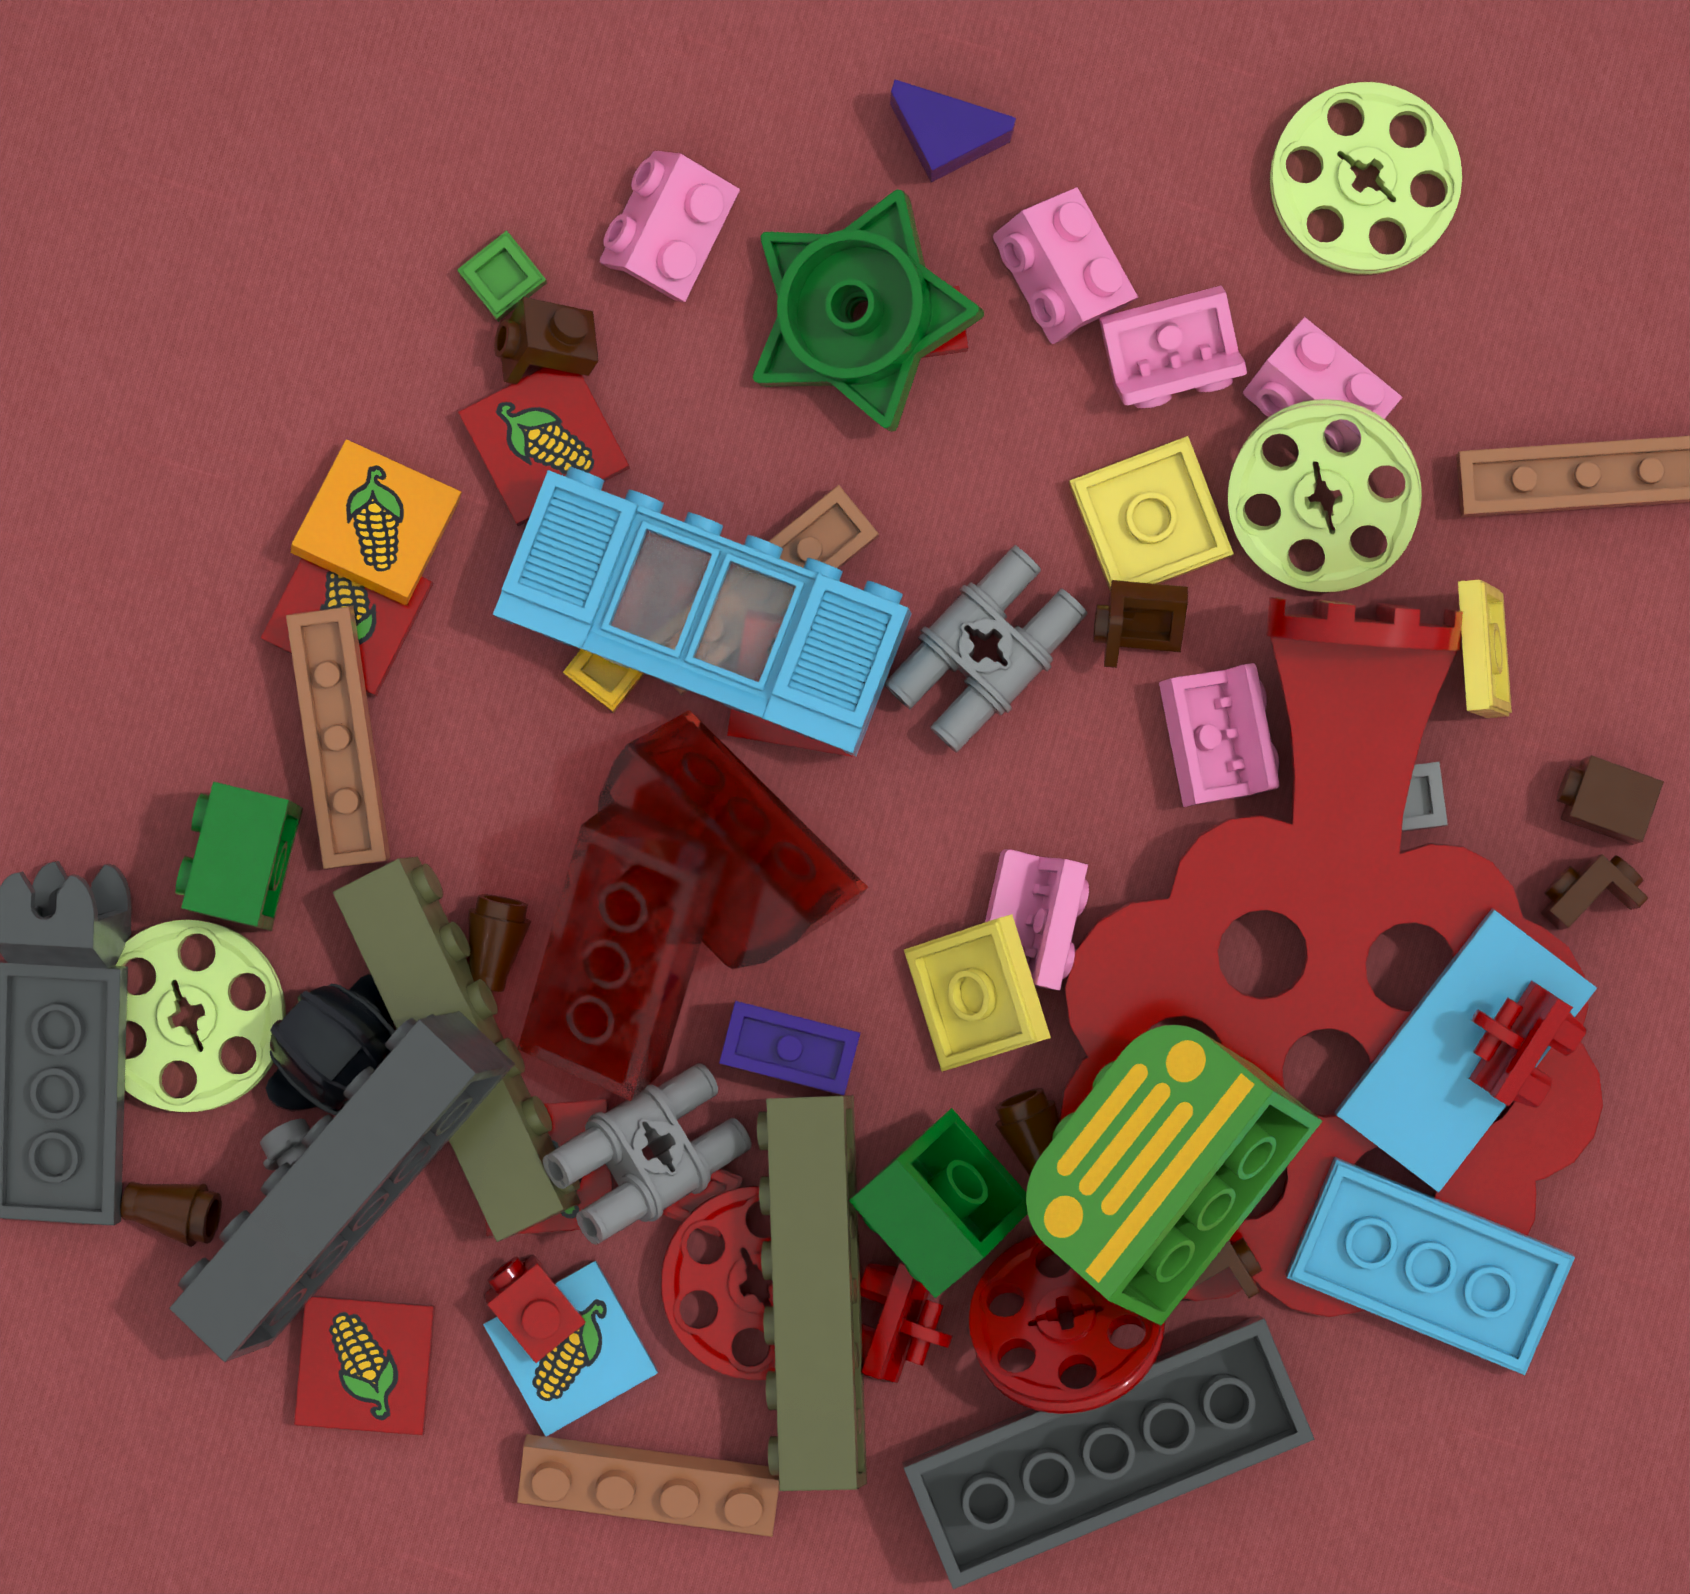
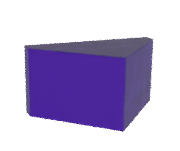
[890,79,1016,182]

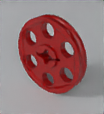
[661,1186,775,1380]
[969,1235,1165,1414]

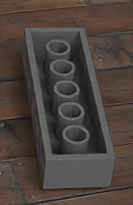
[169,1011,515,1362]
[902,1315,1315,1589]

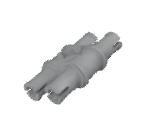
[884,545,1088,753]
[543,1063,752,1245]

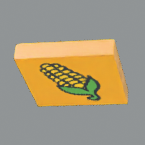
[290,439,461,606]

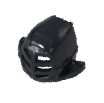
[266,974,395,1115]

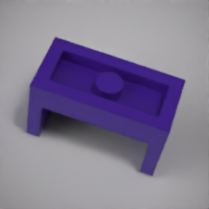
[719,1001,860,1095]

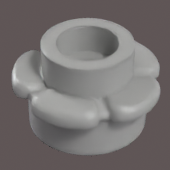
[260,1119,310,1170]

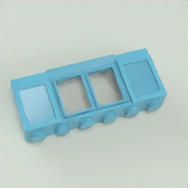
[493,467,912,757]

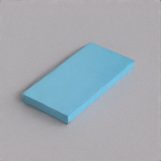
[1335,908,1597,1192]
[1285,1157,1575,1375]

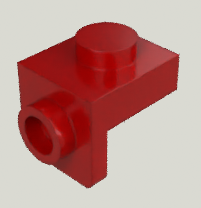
[484,1254,586,1363]

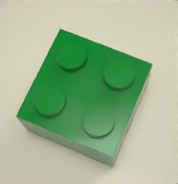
[175,782,303,931]
[849,1108,1028,1298]

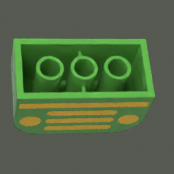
[1026,1025,1322,1325]

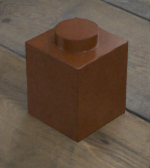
[1557,755,1664,845]

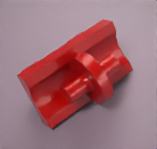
[1469,980,1586,1108]
[860,1262,953,1383]

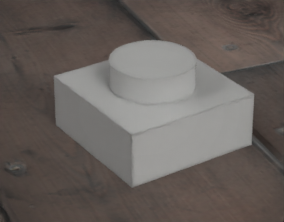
[1402,762,1448,832]

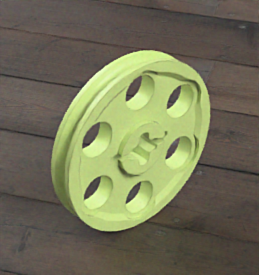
[1270,82,1462,275]
[1228,399,1422,592]
[116,920,286,1112]

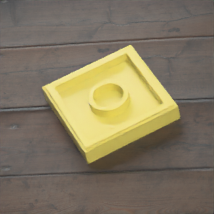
[1069,436,1234,590]
[1458,580,1512,718]
[904,914,1051,1072]

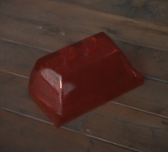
[596,710,868,969]

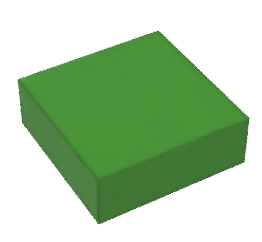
[457,231,547,322]

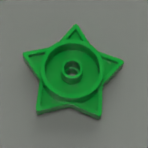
[753,189,984,432]

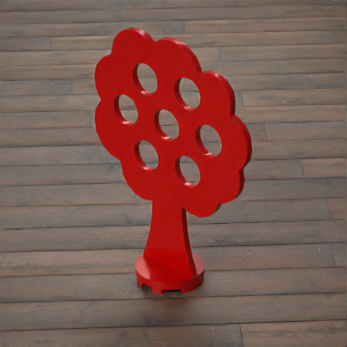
[1059,597,1603,1317]

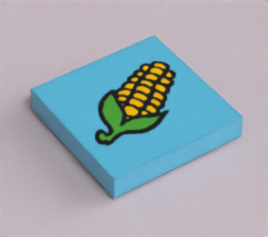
[483,1260,659,1437]

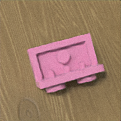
[600,151,740,302]
[993,187,1138,344]
[1099,286,1247,408]
[1243,317,1402,453]
[1159,663,1279,807]
[985,849,1089,991]

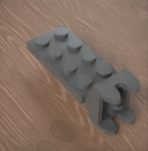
[0,861,132,1226]

